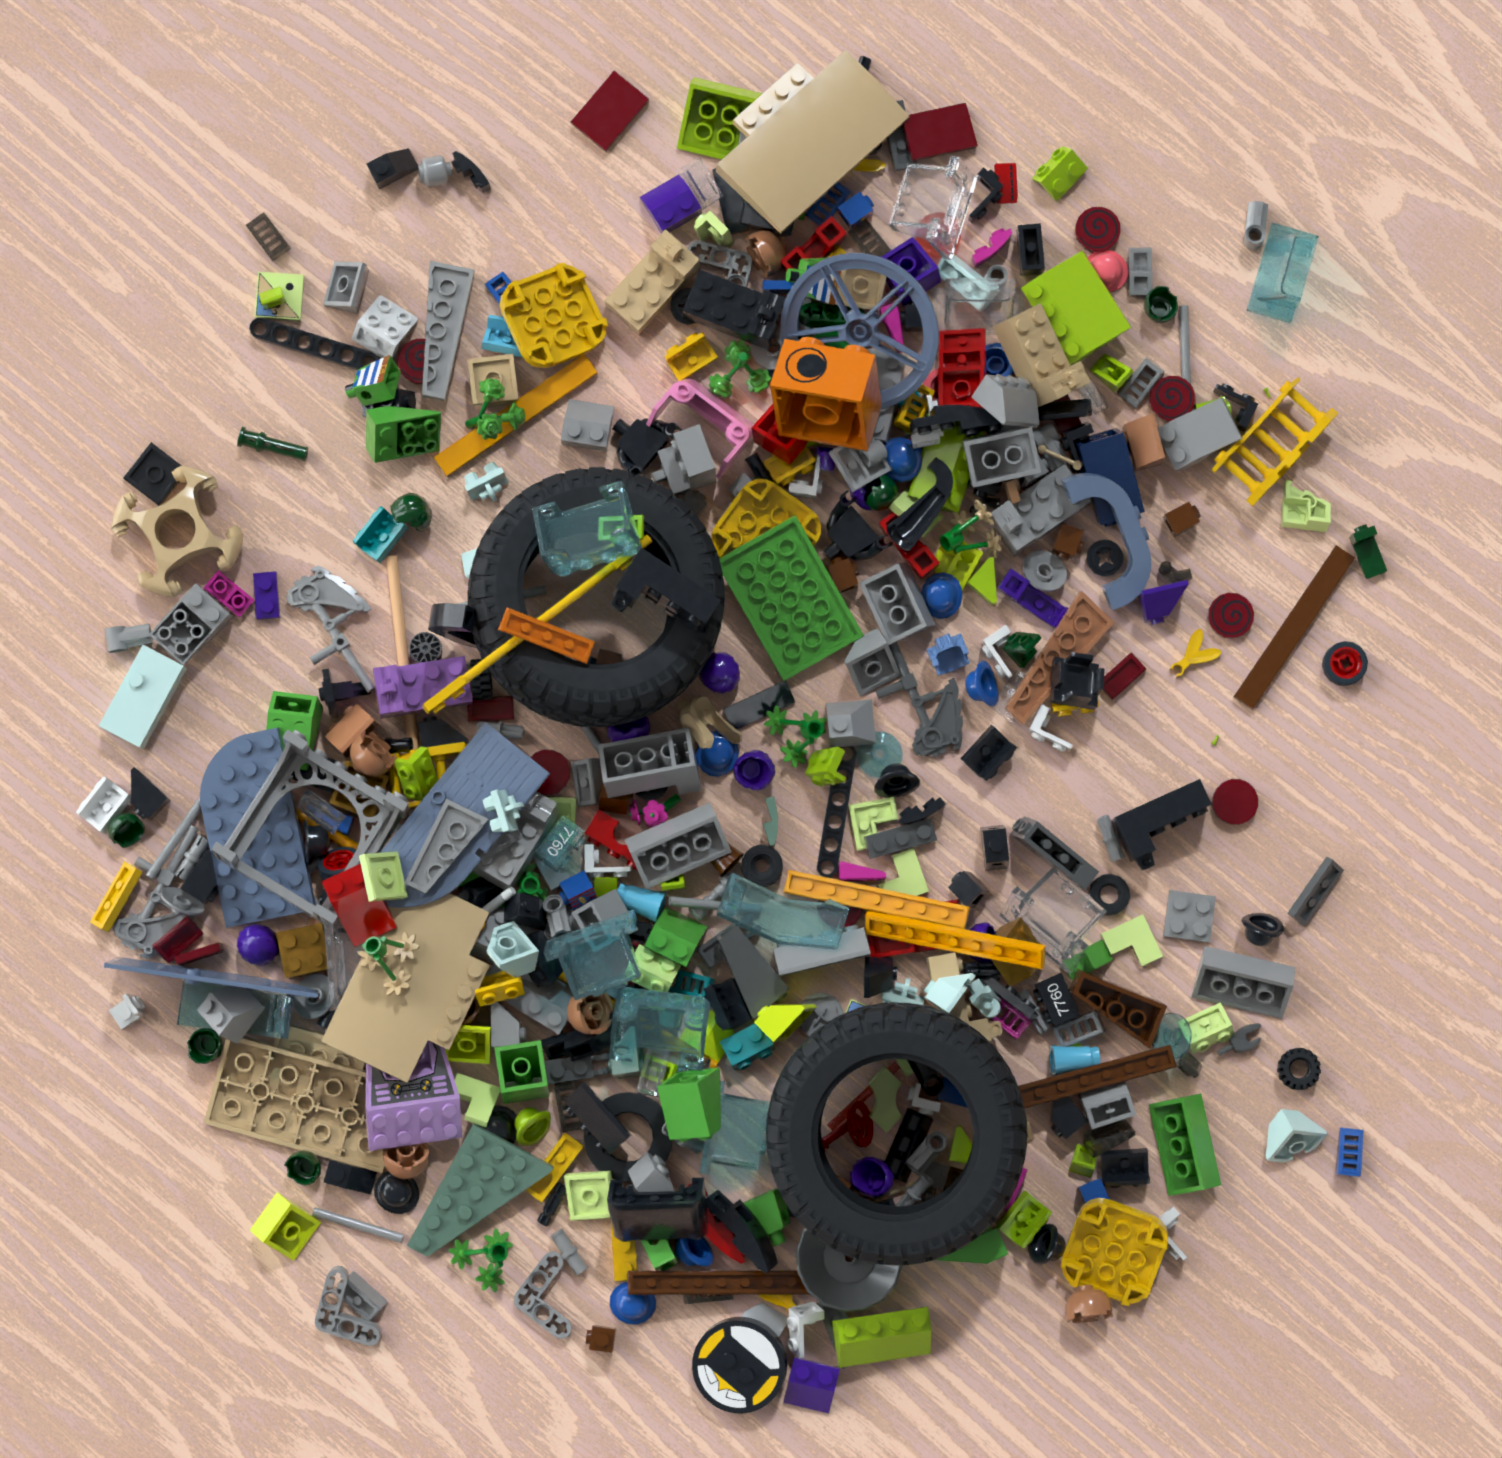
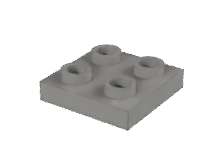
[829,437,892,492]

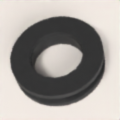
[584,1092,673,1182]

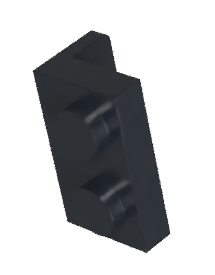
[960,725,1017,781]
[704,978,752,1031]
[1101,1148,1150,1188]

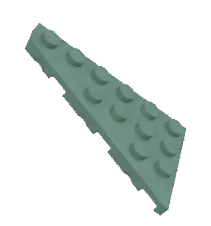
[407,1123,554,1257]

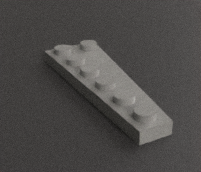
[422,261,475,401]

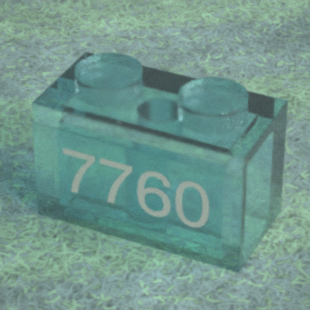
[534,815,585,872]

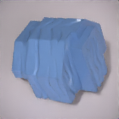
[926,633,970,676]

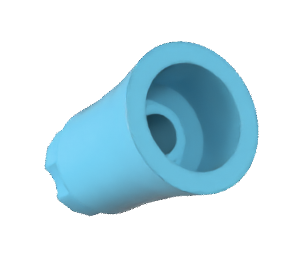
[617,883,667,923]
[1049,1045,1101,1076]

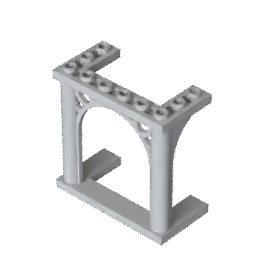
[211,730,409,931]

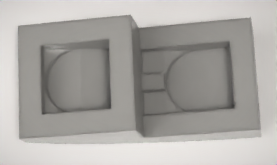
[1128,247,1153,295]

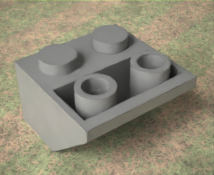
[572,889,639,953]
[1079,1081,1136,1129]

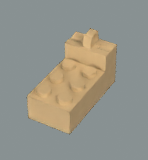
[604,229,700,336]
[993,303,1091,407]
[926,952,1002,1042]

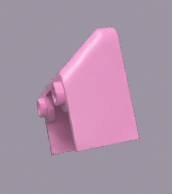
[646,378,753,479]

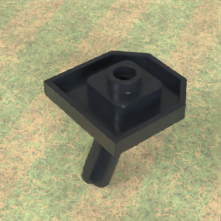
[318,668,372,719]

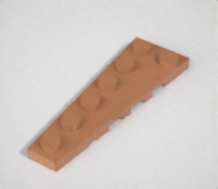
[1005,591,1114,724]

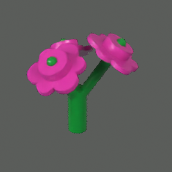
[629,794,681,828]

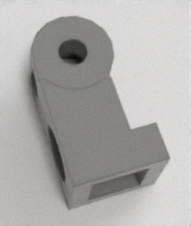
[534,847,571,892]

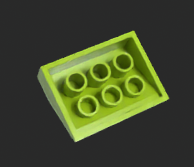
[676,77,763,159]
[1021,251,1132,365]

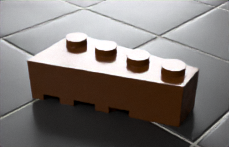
[1069,969,1167,1049]

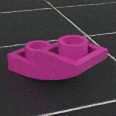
[971,228,1012,268]
[203,570,254,617]

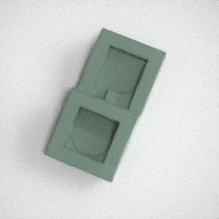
[763,796,778,847]

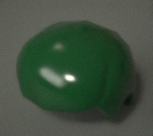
[1144,286,1178,323]
[866,474,898,511]
[108,813,145,848]
[187,1028,223,1064]
[284,1150,321,1186]

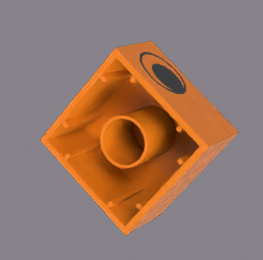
[770,337,882,451]

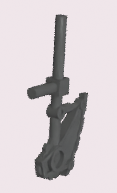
[875,642,963,757]

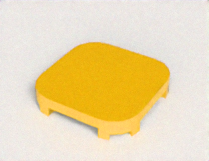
[500,262,608,368]
[711,479,821,557]
[1061,1198,1168,1306]

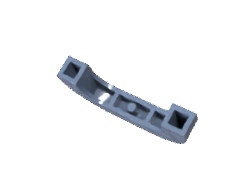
[1061,473,1151,610]

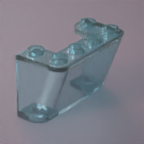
[532,481,642,577]
[609,987,710,1071]

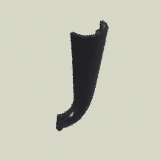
[886,457,953,551]

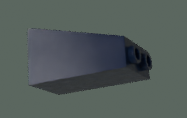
[1073,428,1145,527]

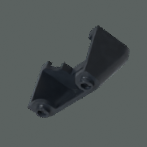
[607,1177,708,1242]

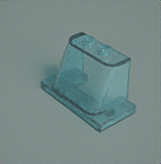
[1246,222,1319,323]
[544,910,642,1000]
[699,1081,769,1175]

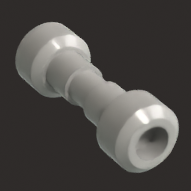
[689,872,739,921]

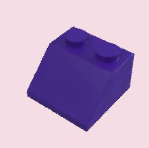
[640,174,702,233]
[882,237,941,306]
[783,1356,840,1413]

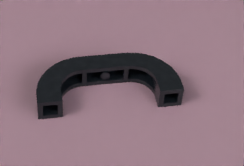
[428,603,477,648]

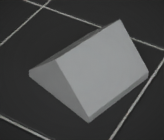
[323,261,369,314]

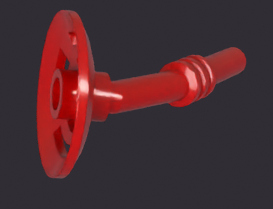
[822,1101,874,1152]

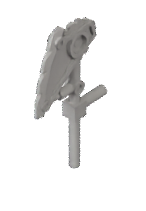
[286,566,375,693]
[113,825,199,959]

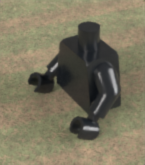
[612,418,682,477]
[823,490,893,561]

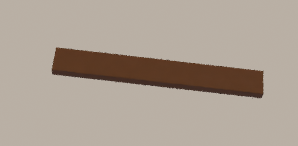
[1233,545,1355,710]
[1018,1045,1177,1108]
[627,1271,810,1295]

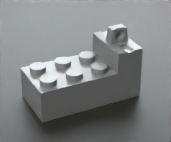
[652,424,717,496]
[991,464,1091,557]
[598,727,702,798]
[472,791,559,890]

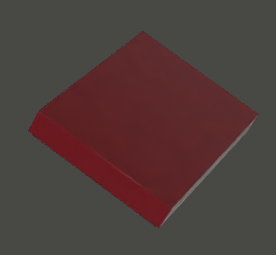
[570,71,649,152]
[902,103,978,162]

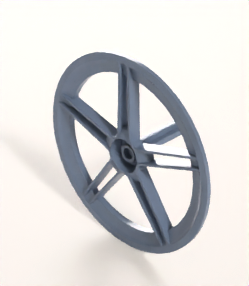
[781,253,939,409]

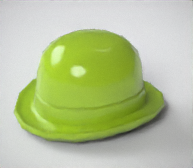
[514,1107,551,1146]

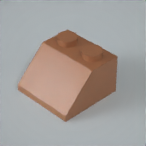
[1122,414,1165,472]
[325,704,379,757]

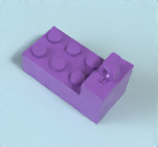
[373,656,473,719]

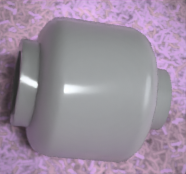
[418,155,452,187]

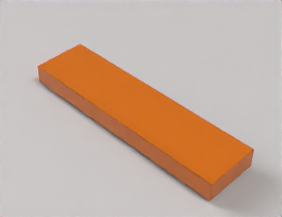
[498,608,595,664]

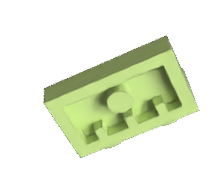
[694,211,734,248]
[1178,1002,1234,1053]

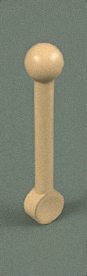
[1038,445,1083,470]
[871,1181,915,1203]

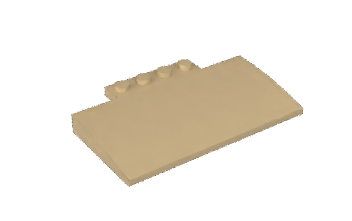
[716,50,909,234]
[321,893,490,1083]
[204,1022,385,1173]

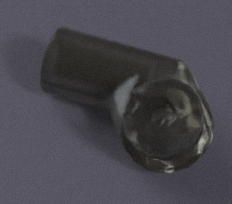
[969,498,1000,521]
[1159,561,1192,583]

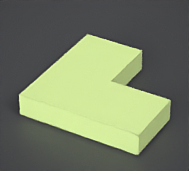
[849,797,898,851]
[877,848,929,896]
[1101,915,1163,966]
[455,1073,501,1127]

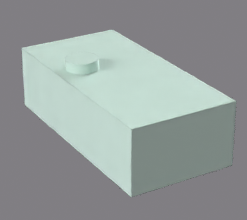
[99,645,187,750]

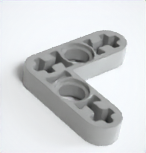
[688,241,752,287]
[514,1251,572,1339]
[315,1266,382,1346]

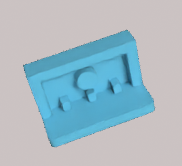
[482,315,522,357]

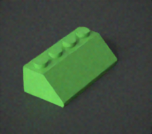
[1149,1093,1221,1196]

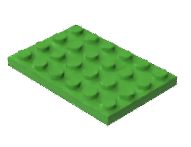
[719,515,864,681]

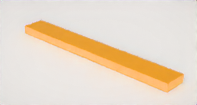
[434,354,598,477]
[783,870,970,929]
[865,910,1046,969]

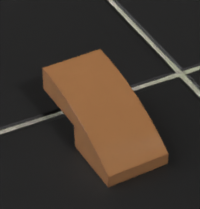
[1003,478,1022,504]

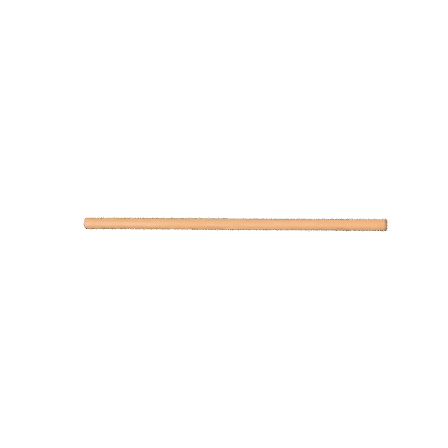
[386,556,419,809]

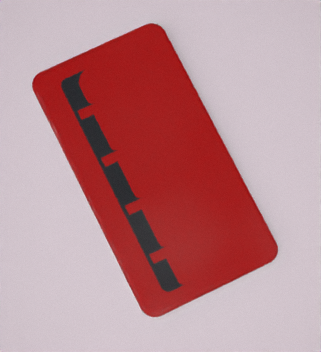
[994,163,1018,204]

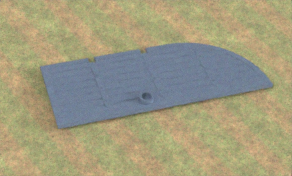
[380,722,550,908]
[104,957,318,998]

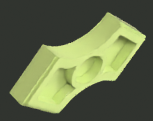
[868,1067,902,1133]

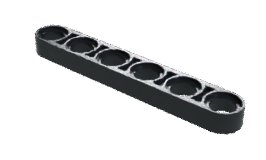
[249,318,379,371]
[817,746,857,878]

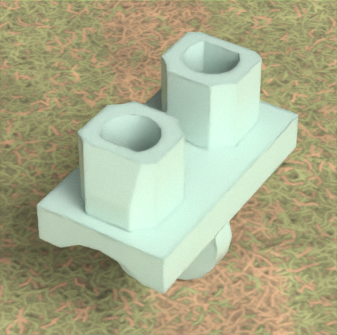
[464,462,509,502]
[483,789,524,832]
[881,978,924,1005]
[967,979,1002,1018]

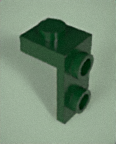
[1349,524,1387,579]
[1003,632,1042,668]

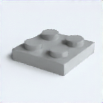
[1163,890,1216,943]

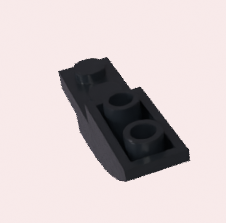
[909,405,1004,437]
[541,1008,636,1061]
[706,1190,778,1274]

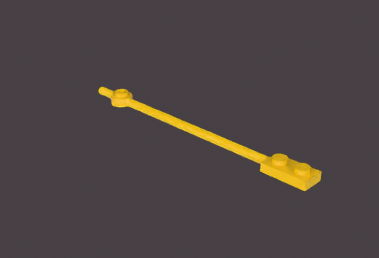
[422,535,653,714]

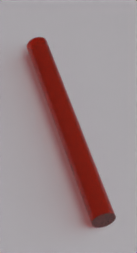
[827,1061,900,1131]

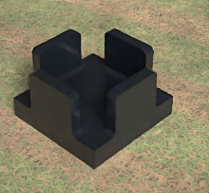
[1050,652,1105,710]

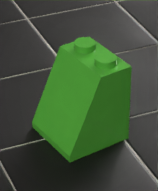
[644,907,707,968]
[494,1040,550,1104]
[657,1068,721,1142]

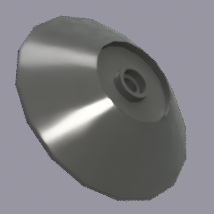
[796,1228,903,1312]

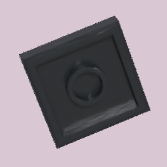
[123,442,182,506]

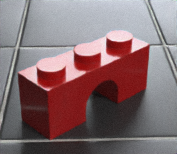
[781,216,847,273]
[878,512,940,580]
[584,810,638,871]

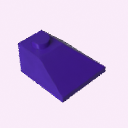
[1138,580,1188,625]

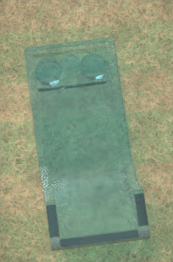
[717,873,849,950]
[177,979,294,1039]

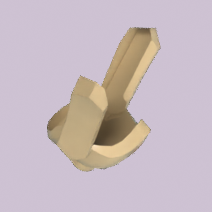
[678,696,742,749]

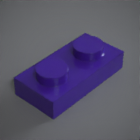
[253,571,281,620]

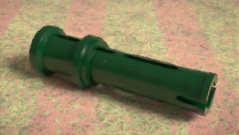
[237,426,309,461]

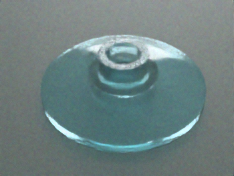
[856,731,903,778]
[1152,1013,1192,1059]

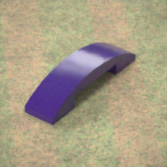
[998,569,1068,629]

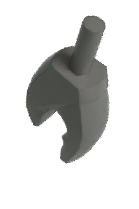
[1217,1023,1261,1056]

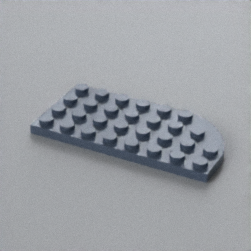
[200,727,316,928]

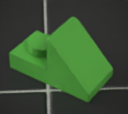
[1061,940,1113,981]

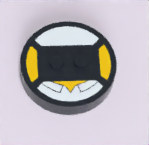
[692,1317,788,1414]

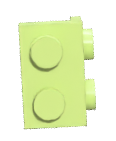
[624,944,681,997]

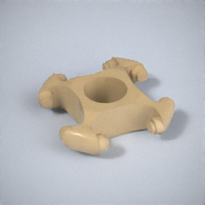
[111,466,243,597]

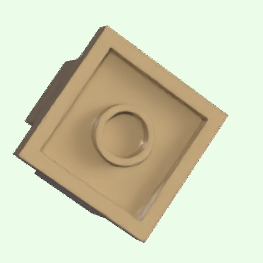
[835,269,886,311]
[468,354,519,408]

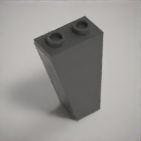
[1010,816,1099,890]
[716,923,790,1019]

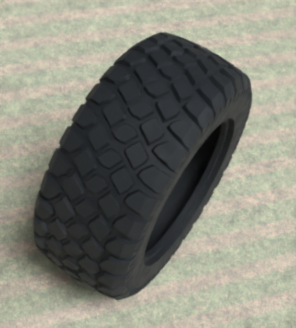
[467,467,725,727]
[766,1002,1027,1266]

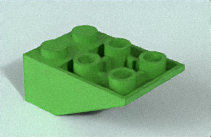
[366,406,441,463]
[266,691,324,771]
[936,1226,1008,1264]

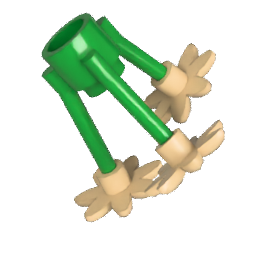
[939,500,1002,558]
[358,932,420,996]

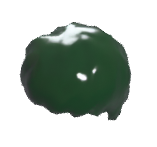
[390,493,432,532]

